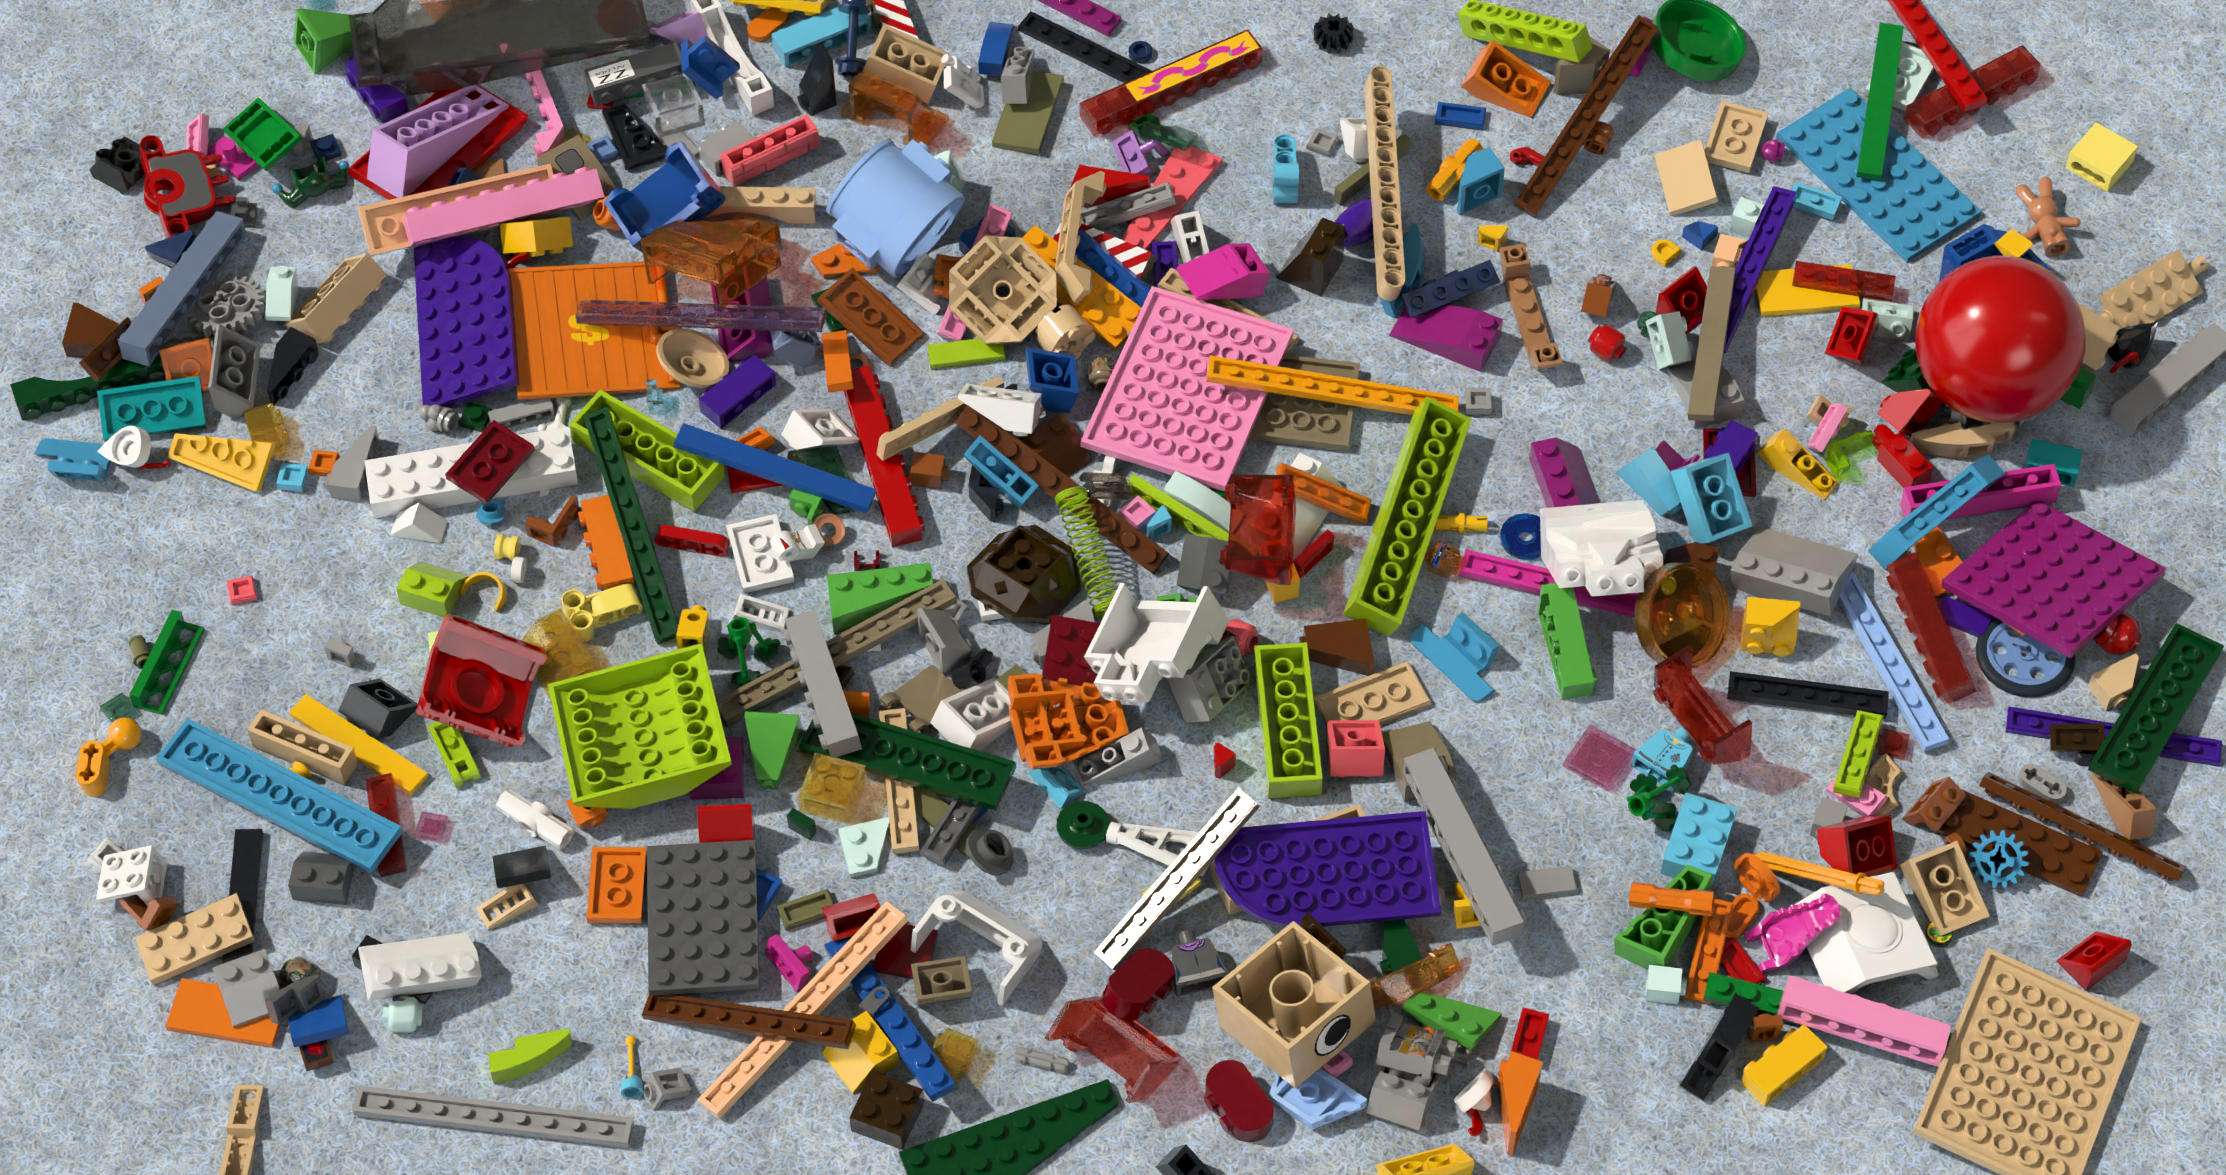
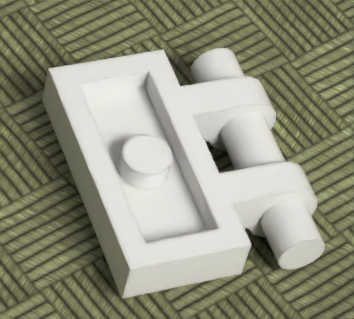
[941,54,984,108]

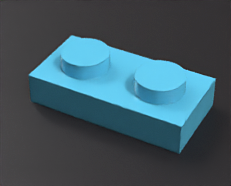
[1792,181,1842,221]

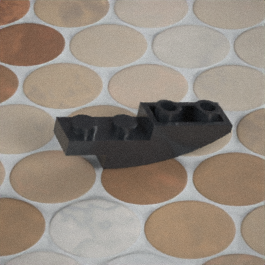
[1679,993,1759,1101]

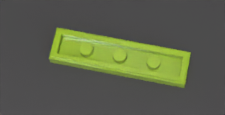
[1833,710,1884,798]

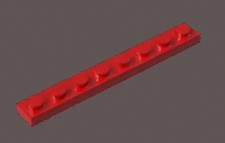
[1887,0,1987,112]

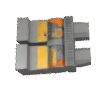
[1376,1013,1458,1080]

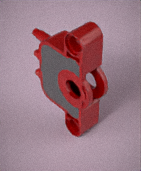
[140,135,236,238]

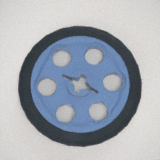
[1976,618,2076,697]

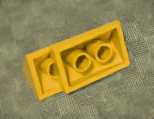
[1376,1143,1475,1175]

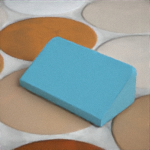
[1028,765,1086,809]

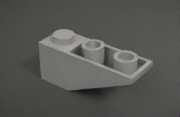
[1001,47,1035,104]
[1074,727,1163,786]

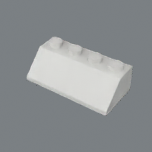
[1250,453,1344,561]
[358,933,482,1001]

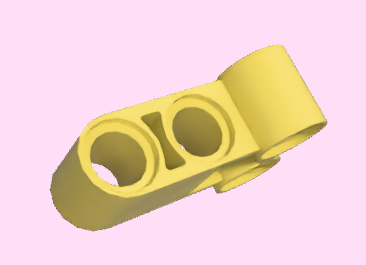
[561,584,643,643]

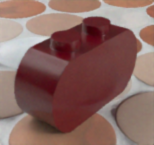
[1102,948,1175,1021]
[1204,1060,1274,1142]

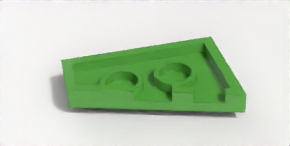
[1402,990,1502,1050]

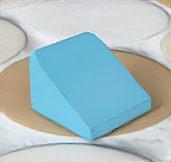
[1147,505,1172,540]

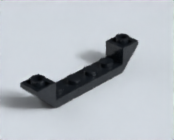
[968,383,1018,522]

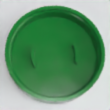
[1651,0,1746,82]

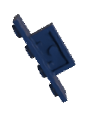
[1401,260,1500,318]

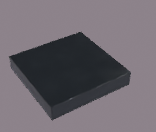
[492,845,551,888]

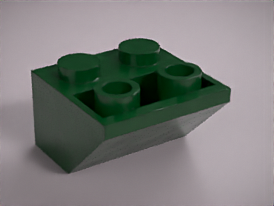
[1882,349,1932,393]

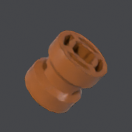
[1583,121,1614,155]

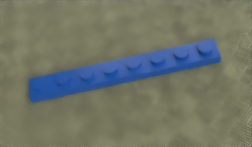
[824,937,956,1102]

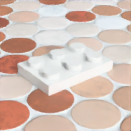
[726,514,794,594]

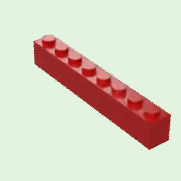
[843,365,925,548]

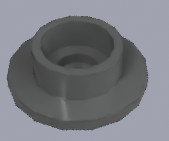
[966,828,1013,876]

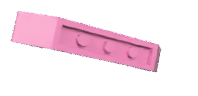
[498,45,566,157]

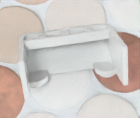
[911,890,1042,1006]

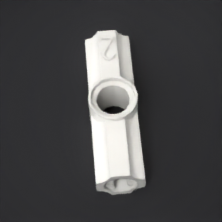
[496,789,574,850]

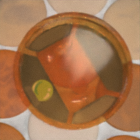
[1634,562,1730,669]

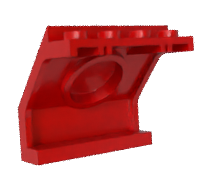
[415,613,548,747]

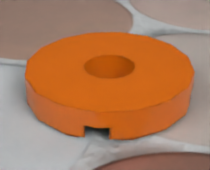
[1734,853,1781,903]

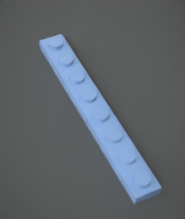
[1838,572,1949,752]

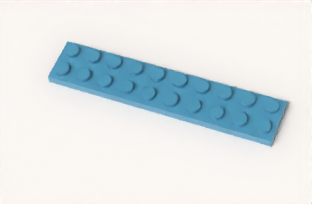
[156,718,403,873]

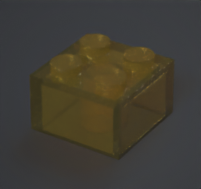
[798,753,867,825]

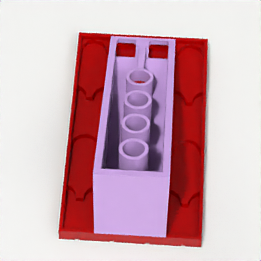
[349,72,528,200]

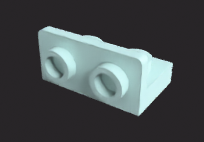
[1861,299,1913,341]

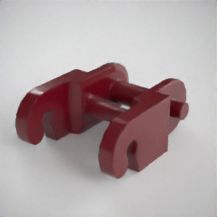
[854,550,880,571]

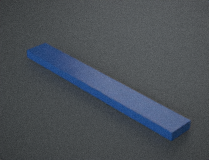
[674,423,876,513]

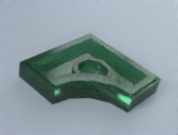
[1140,122,1198,151]

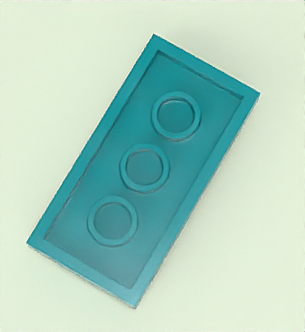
[97,376,207,442]

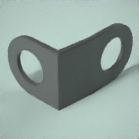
[858,986,890,1022]

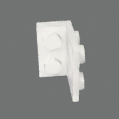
[96,845,168,906]

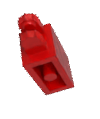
[1872,424,1933,488]

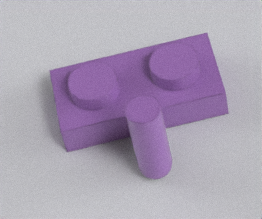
[1112,130,1169,175]

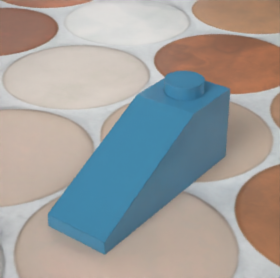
[963,436,1039,509]

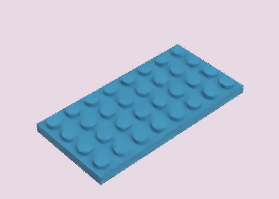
[1776,87,1982,263]

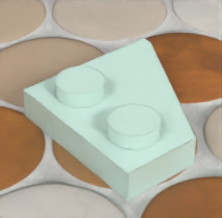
[838,817,890,878]

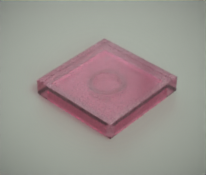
[1562,725,1636,792]

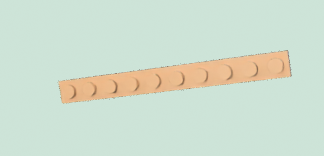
[698,901,908,1119]

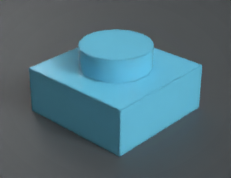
[276,462,308,492]

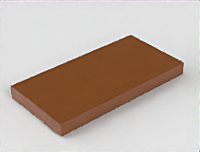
[817,267,925,367]

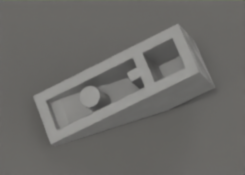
[325,425,379,502]

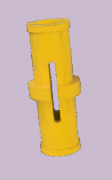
[1435,513,1488,533]

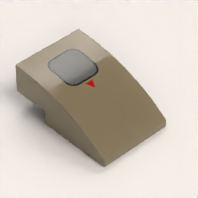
[537,135,616,221]

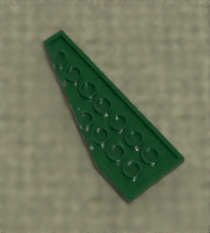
[899,1079,1118,1175]

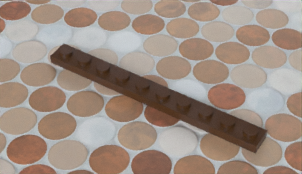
[1514,15,1659,218]
[955,405,1170,574]

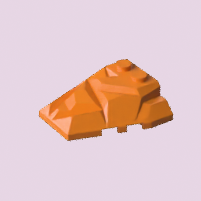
[1008,673,1129,769]

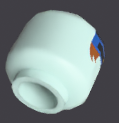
[382,996,423,1033]

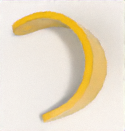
[460,572,507,612]

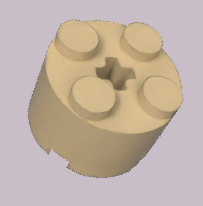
[1035,305,1096,360]

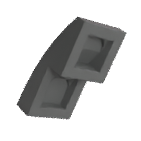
[265,974,325,1025]

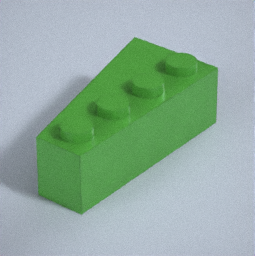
[827,563,933,634]
[1538,583,1597,700]
[1614,865,1713,969]

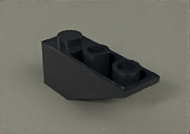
[267,327,319,405]

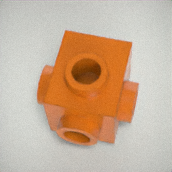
[566,799,610,829]

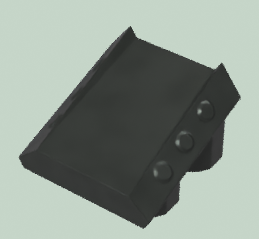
[90,136,152,194]

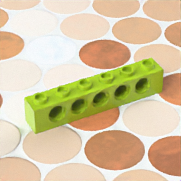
[1457,0,1593,63]

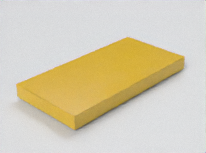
[1755,264,1860,317]

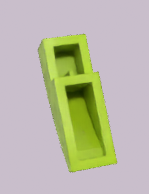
[488,1028,573,1084]

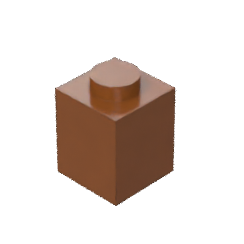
[910,452,950,489]

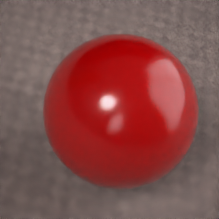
[1915,256,2086,423]

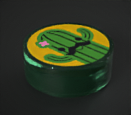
[1925,921,1953,947]

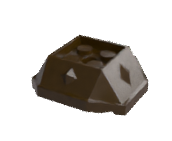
[967,524,1081,625]

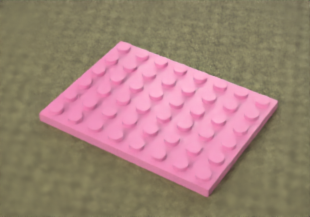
[1081,286,1294,492]

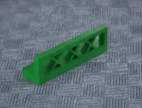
[129,610,205,715]

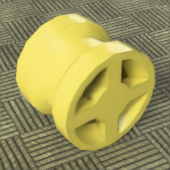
[494,533,521,561]

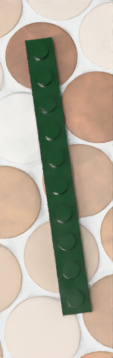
[583,407,679,644]

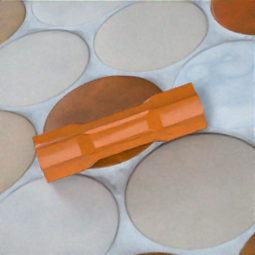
[1629,882,1715,916]

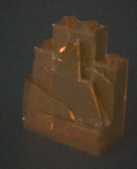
[640,212,782,308]

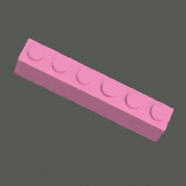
[1777,975,1951,1067]

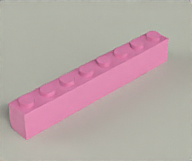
[402,167,605,247]

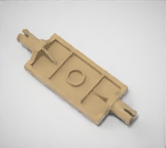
[2098,249,2210,330]

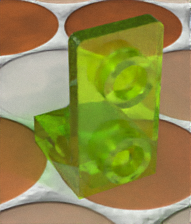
[1823,430,1874,482]

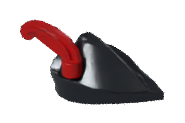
[2107,323,2158,374]

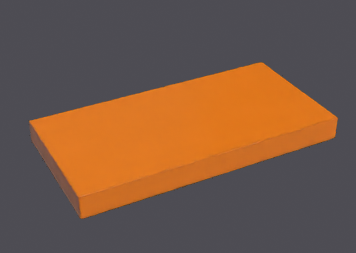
[165,978,281,1048]

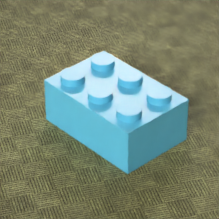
[1660,793,1738,886]

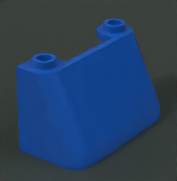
[603,141,726,256]

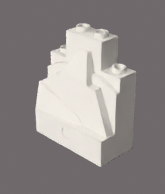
[1540,500,1663,596]
[1084,583,1229,702]

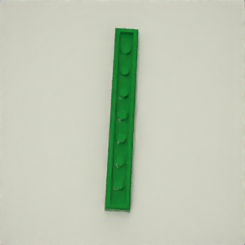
[1856,22,1904,181]

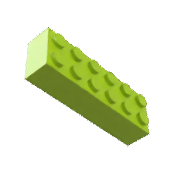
[569,389,725,512]
[1254,642,1323,799]

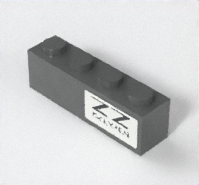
[584,42,687,106]

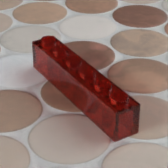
[1904,45,2041,138]
[1886,552,1977,704]

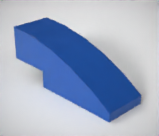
[978,22,1014,76]

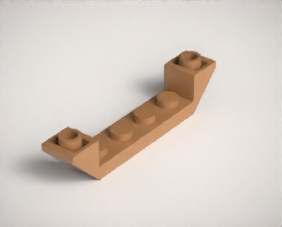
[1499,244,1563,370]

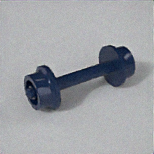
[835,0,870,79]

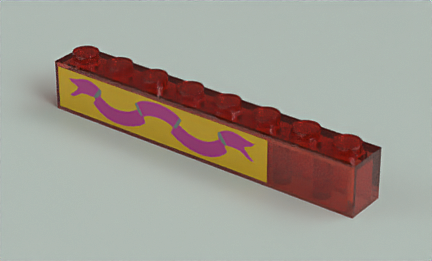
[1079,29,1263,136]

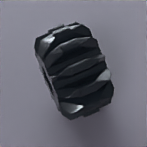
[1313,13,1354,53]

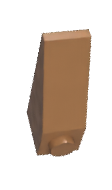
[2092,773,2157,841]

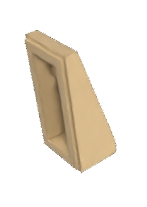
[476,883,539,930]

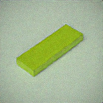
[927,338,1005,369]

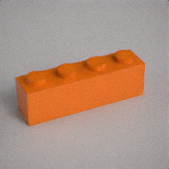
[578,495,635,591]

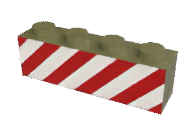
[867,0,919,39]
[1053,220,1157,282]

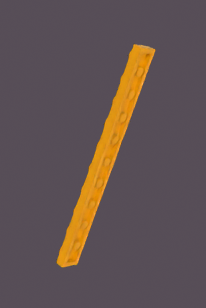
[1206,355,1459,416]

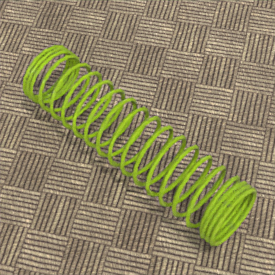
[1054,486,1118,617]

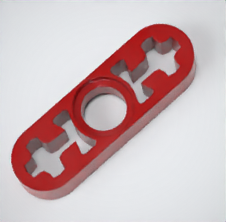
[654,525,730,557]

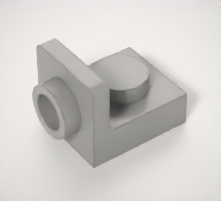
[643,1067,691,1110]

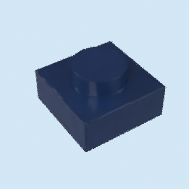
[310,134,342,161]

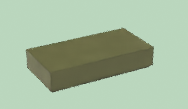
[777,889,834,931]

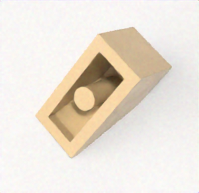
[2088,653,2139,711]

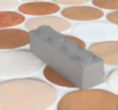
[488,398,555,428]

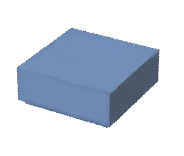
[586,135,619,164]

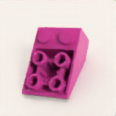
[1176,243,1270,301]

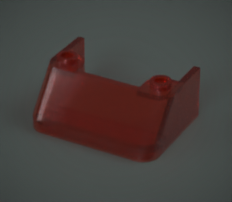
[1653,645,1752,765]
[1044,996,1182,1103]

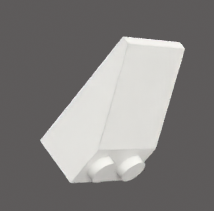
[958,383,1042,436]
[930,677,1012,751]

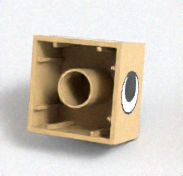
[1212,921,1376,1089]

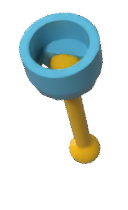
[621,1035,643,1098]

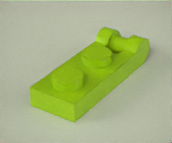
[427,722,481,788]

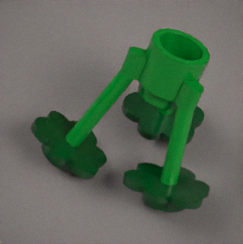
[717,617,781,686]
[1627,764,1691,831]

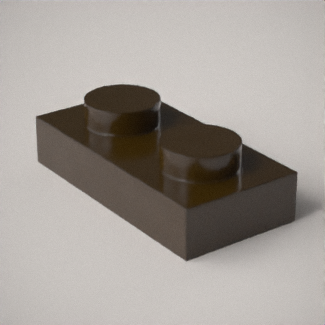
[2049,724,2105,752]

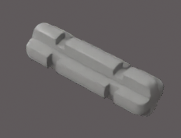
[1014,1047,1069,1074]

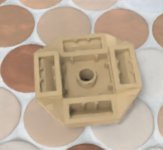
[949,235,1057,344]

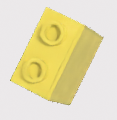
[2066,122,2138,192]

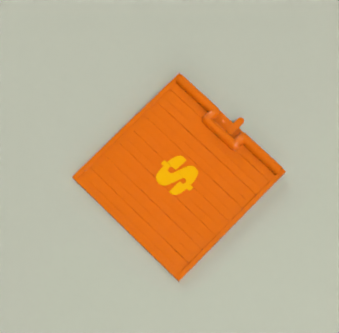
[509,260,682,400]

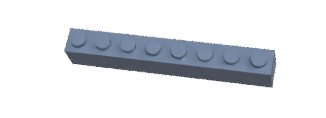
[118,211,246,366]

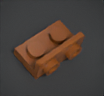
[1902,776,1966,832]

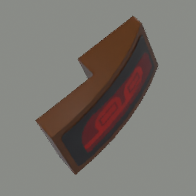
[299,1040,333,1071]

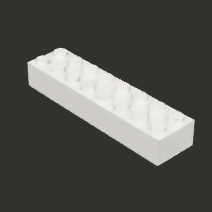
[364,427,578,518]

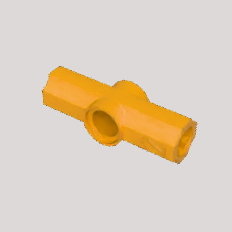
[1426,138,1484,201]

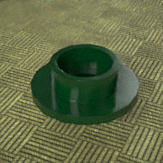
[1057,801,1109,849]

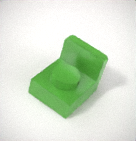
[789,489,825,525]

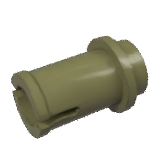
[128,635,150,669]

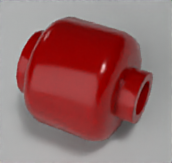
[1588,324,1627,362]

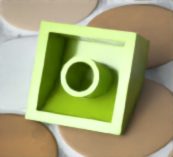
[396,562,469,617]

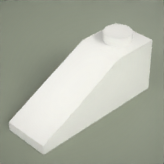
[1171,210,1209,263]

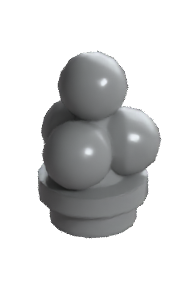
[419,404,459,433]

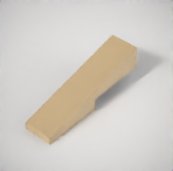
[219,1085,264,1175]

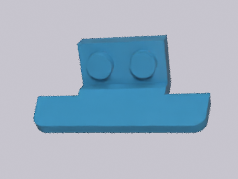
[34,438,115,482]
[1410,612,1500,702]

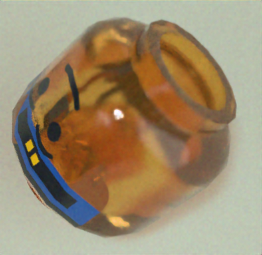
[1423,540,1463,579]

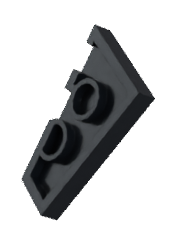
[602,104,668,170]

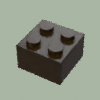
[849,1071,925,1150]

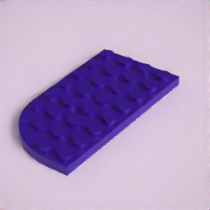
[413,237,519,407]
[1213,811,1441,928]

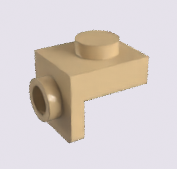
[1806,395,1852,431]

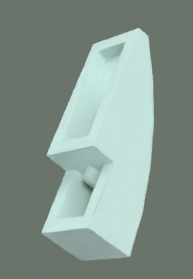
[1163,471,1244,535]

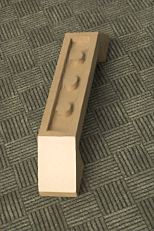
[1055,171,1106,304]

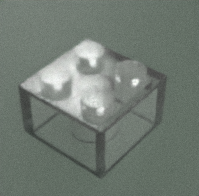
[642,73,705,138]

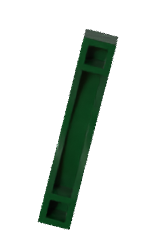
[10,353,165,420]

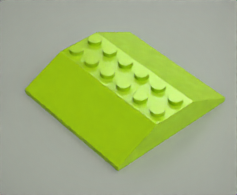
[548,643,732,809]

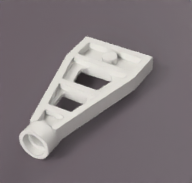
[1106,822,1209,876]

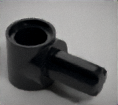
[951,648,993,689]

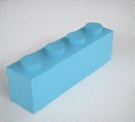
[772,7,872,68]

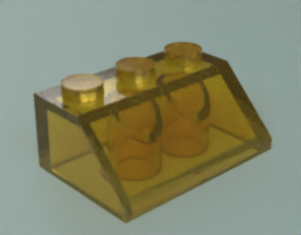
[521,608,598,701]

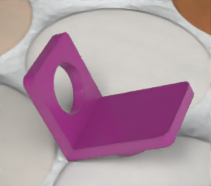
[1655,440,1700,472]

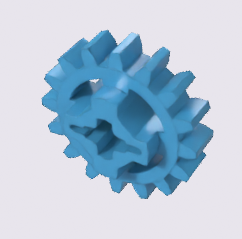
[1969,829,2030,888]

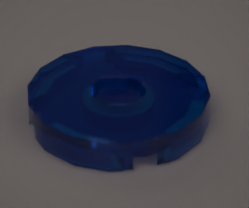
[1500,513,1541,560]

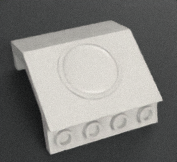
[1789,872,1939,994]

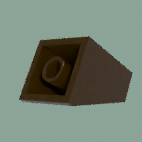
[1277,217,1345,297]

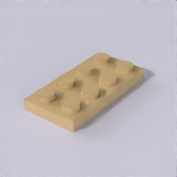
[135,893,255,986]

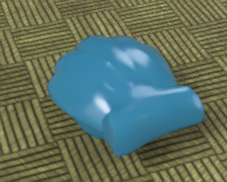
[476,499,506,526]

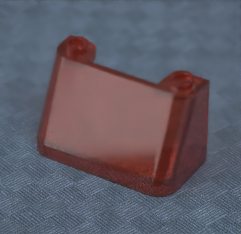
[1220,475,1296,585]

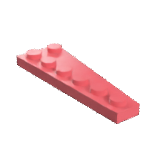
[1121,142,1222,250]

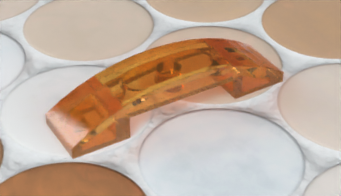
[1368,943,1461,1010]

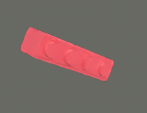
[720,114,820,187]

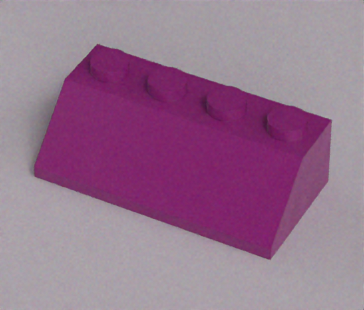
[711,258,774,363]
[1529,437,1599,508]

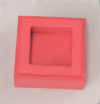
[227,575,258,605]

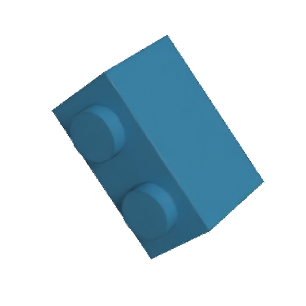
[1457,147,1505,215]

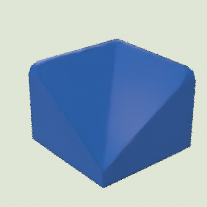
[1682,221,1718,250]

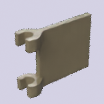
[879,664,962,734]

